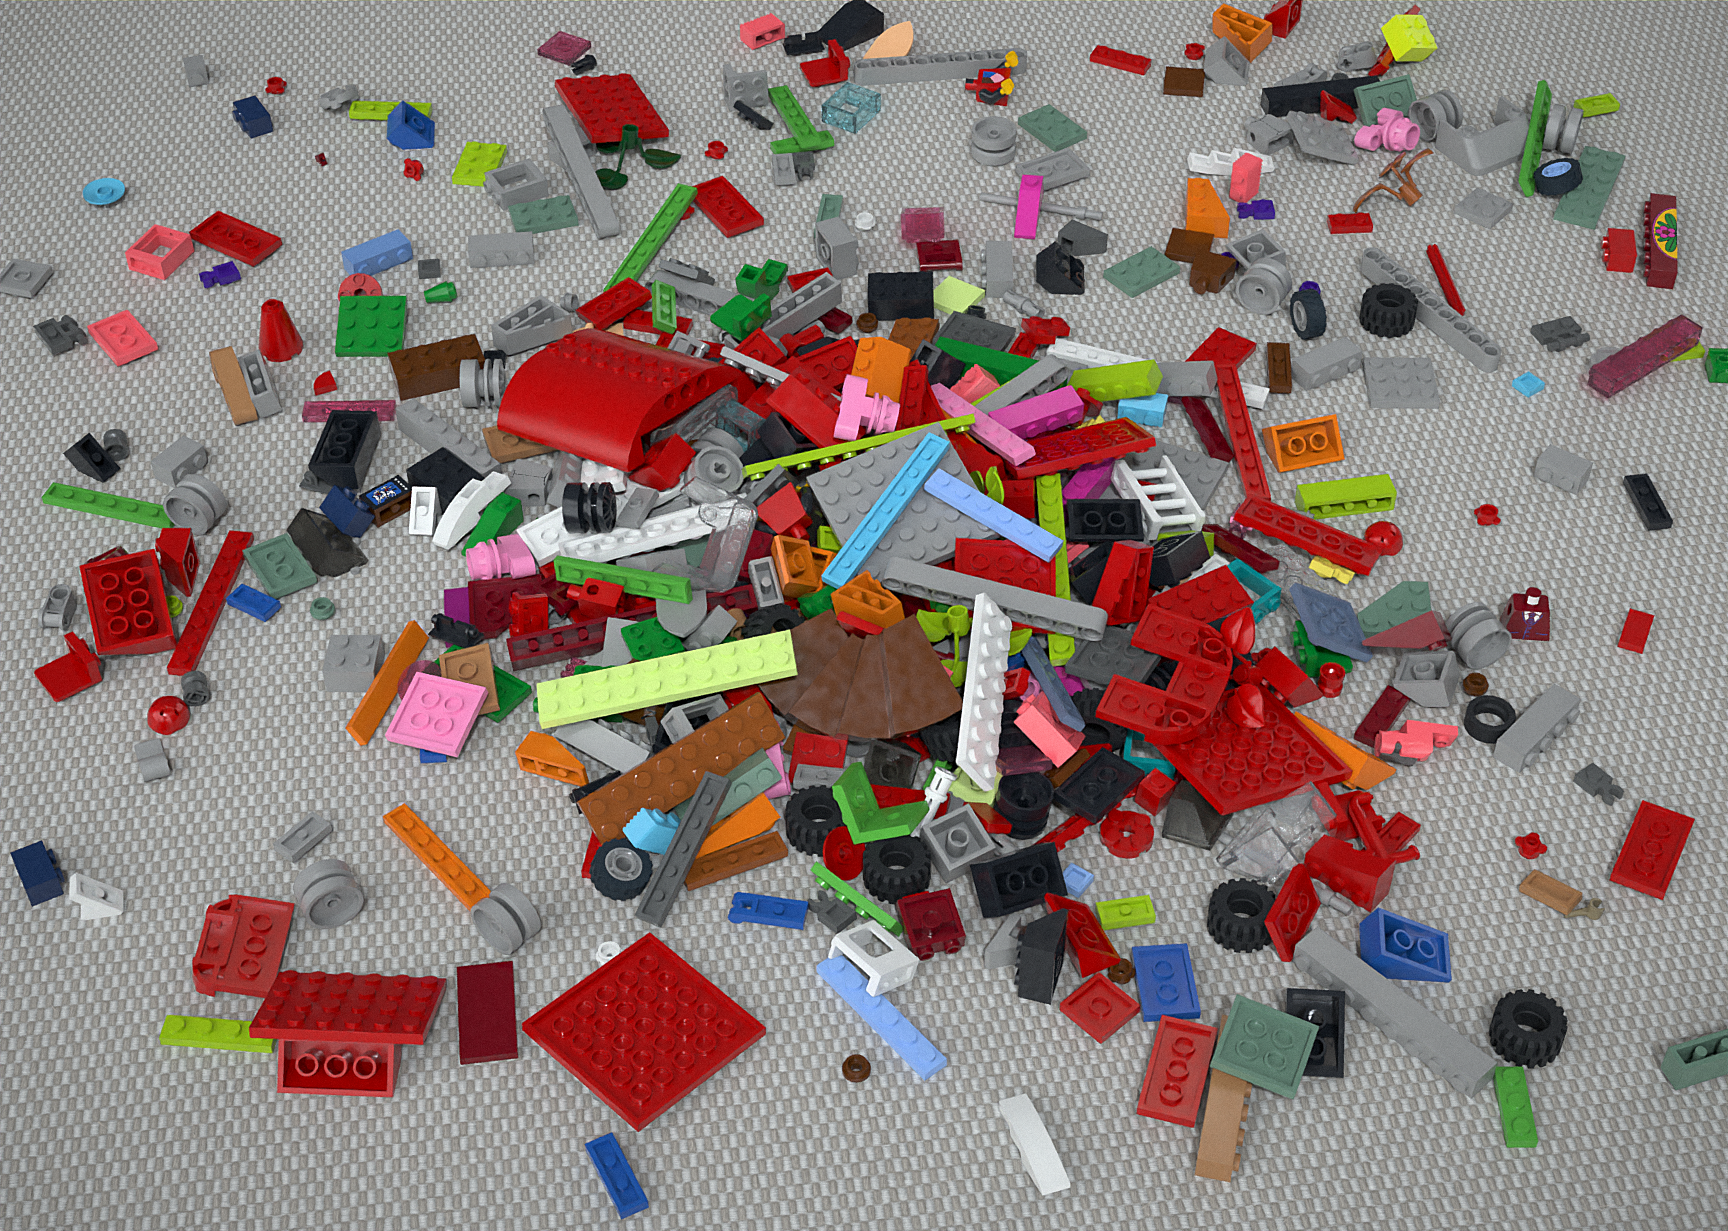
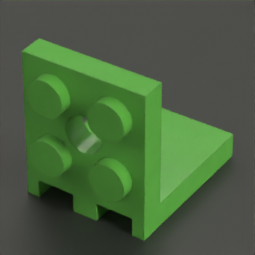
[832,761,930,844]

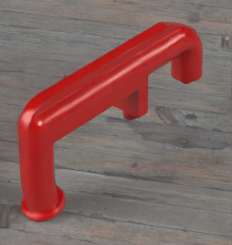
[1348,791,1420,864]

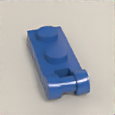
[728,892,809,930]

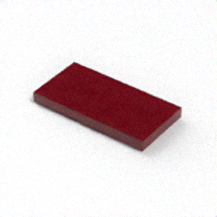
[457,960,519,1065]

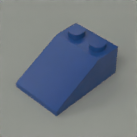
[1359,907,1452,983]

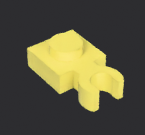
[1309,555,1355,584]

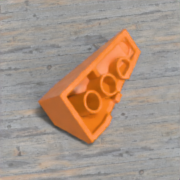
[1294,711,1397,790]
[695,792,780,859]

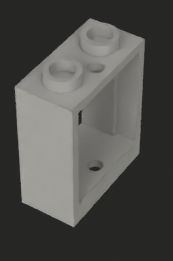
[483,158,549,211]
[660,694,729,743]

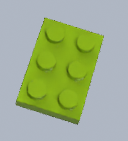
[452,141,507,187]

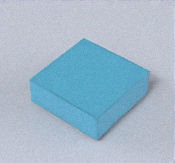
[1512,371,1545,398]

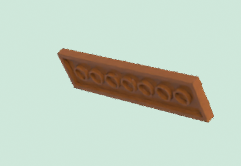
[576,692,786,846]

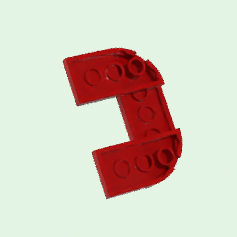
[1095,604,1233,746]

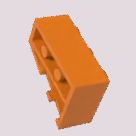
[1212,3,1272,63]
[1185,178,1230,238]
[831,570,905,628]

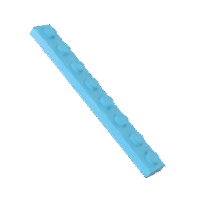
[821,432,950,589]

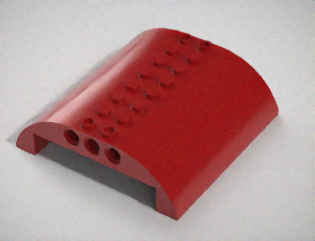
[497,328,756,472]

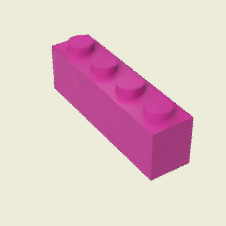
[988,385,1084,439]
[1062,457,1119,513]

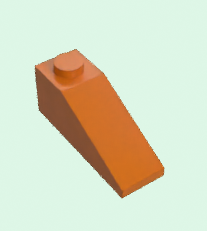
[515,731,589,787]

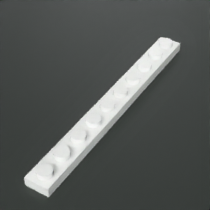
[1047,338,1270,409]

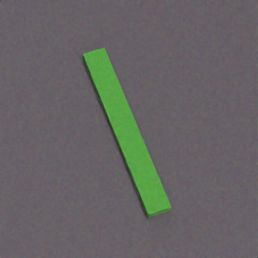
[1518,80,1552,197]
[603,183,698,292]

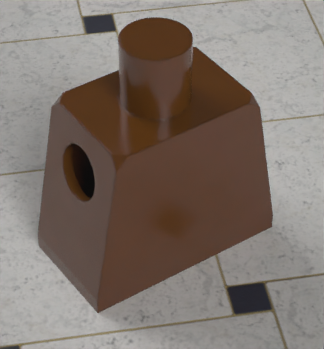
[1189,249,1237,294]

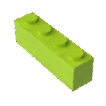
[1067,359,1163,402]
[1294,474,1397,520]

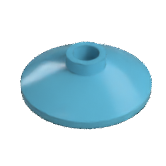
[82,178,125,205]

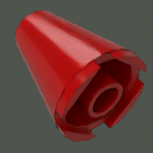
[258,299,304,362]

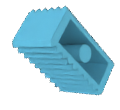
[1117,393,1168,427]
[623,808,681,855]

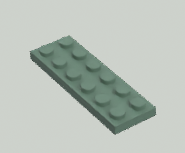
[1553,146,1626,230]

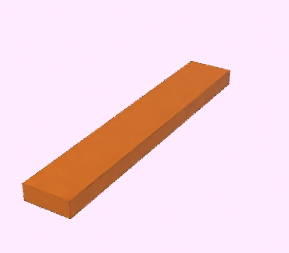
[345,620,429,746]
[383,803,491,911]

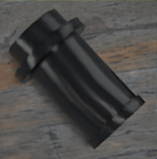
[571,54,597,75]

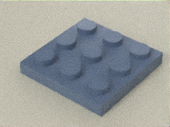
[1289,582,1373,662]

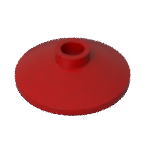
[823,826,866,881]

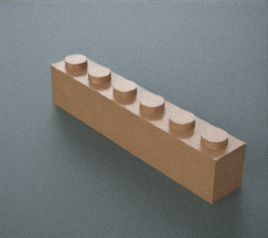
[1195,1015,1252,1182]

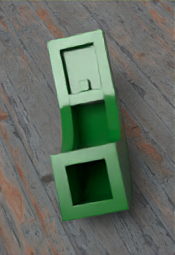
[735,259,788,301]

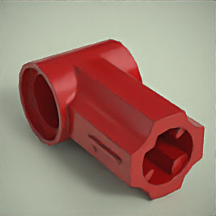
[779,324,824,358]

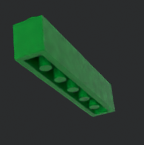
[935,336,1068,392]

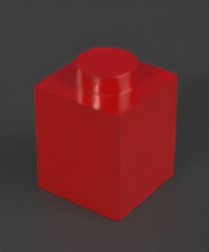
[1134,768,1176,817]

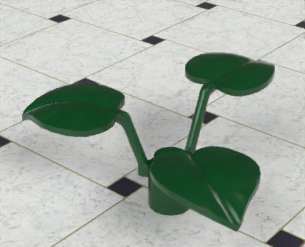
[595,124,681,189]

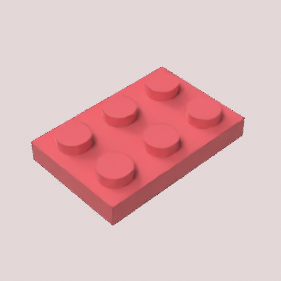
[87,310,158,367]

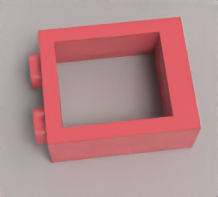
[125,224,194,280]
[1014,691,1085,768]

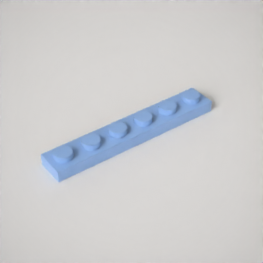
[924,468,1063,563]
[816,955,947,1081]

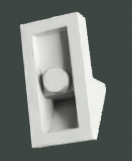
[409,487,442,536]
[69,872,124,920]

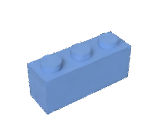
[341,229,413,276]

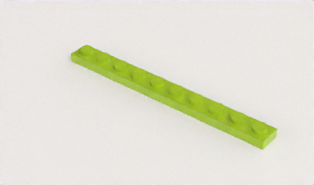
[741,413,976,481]
[1036,473,1076,666]

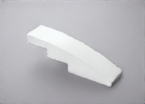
[1187,148,1275,175]
[998,1093,1071,1196]

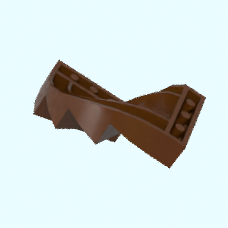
[756,608,963,742]

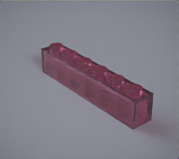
[1587,314,1703,398]

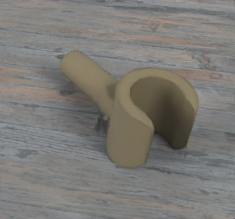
[1563,898,1605,920]

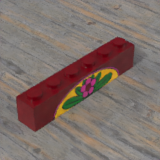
[1643,193,1678,290]

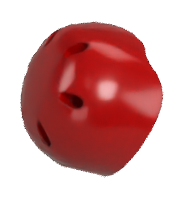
[1363,521,1403,556]
[147,696,190,735]

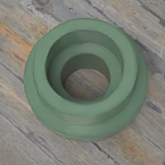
[310,597,335,620]

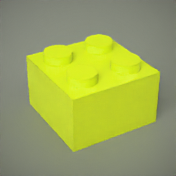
[1381,14,1437,62]

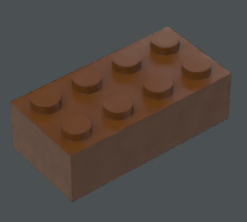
[387,334,485,401]

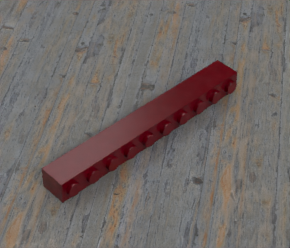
[506,584,758,672]

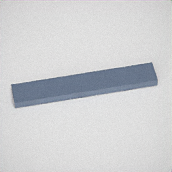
[1021,635,1086,732]

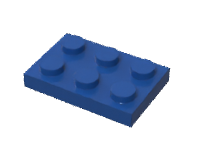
[1131,943,1201,1022]

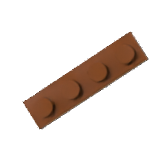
[683,831,788,891]

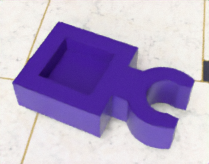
[1237,199,1275,220]
[199,261,241,288]

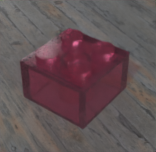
[901,207,945,243]

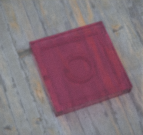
[537,31,592,66]
[995,745,1052,776]

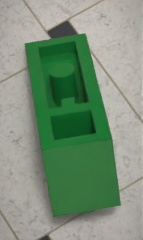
[461,492,524,557]

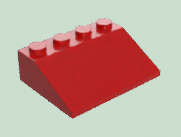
[79,549,177,655]

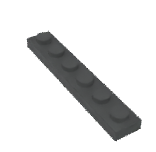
[635,771,732,928]

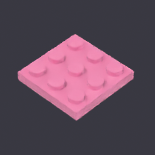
[385,672,488,757]

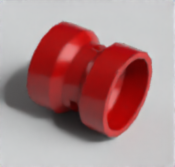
[1317,662,1345,698]

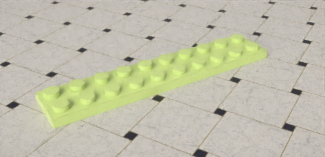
[537,630,798,729]

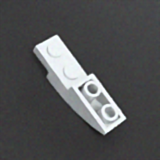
[432,471,511,549]

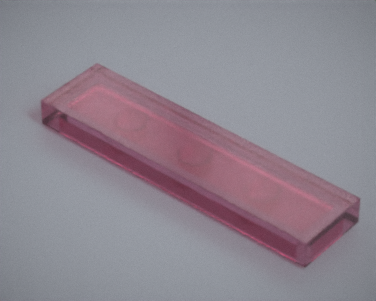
[302,400,397,422]

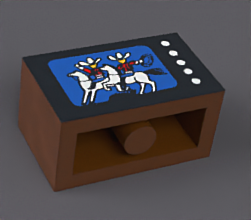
[359,475,412,528]

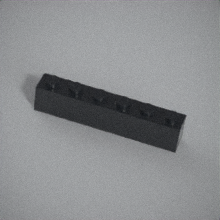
[1260,75,1380,117]

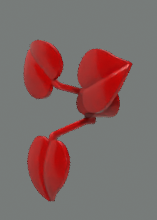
[1220,607,1266,728]

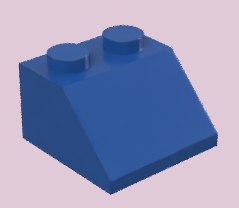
[386,100,435,150]

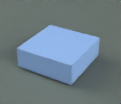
[1063,863,1094,898]

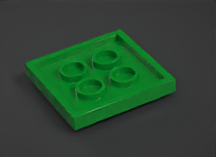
[335,296,408,357]

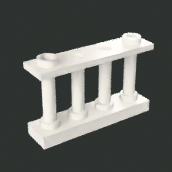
[1111,455,1205,540]

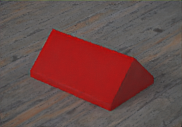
[1044,892,1121,978]

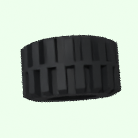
[1359,283,1418,338]
[741,604,805,640]
[1070,688,1128,753]
[920,694,964,762]
[785,785,847,857]
[863,834,931,904]
[1207,878,1276,953]
[1489,989,1568,1069]

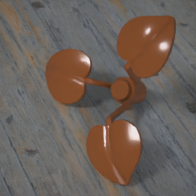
[1353,148,1434,214]

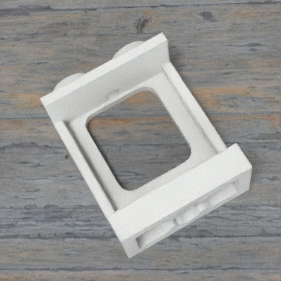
[828,920,920,997]

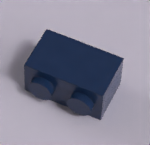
[232,95,273,139]
[319,485,375,538]
[10,840,65,907]

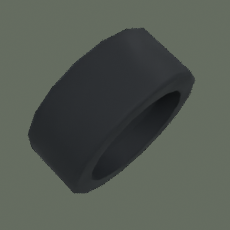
[1464,695,1516,744]

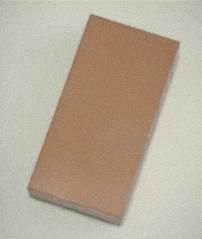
[1519,869,1583,915]

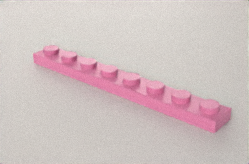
[931,383,1036,466]

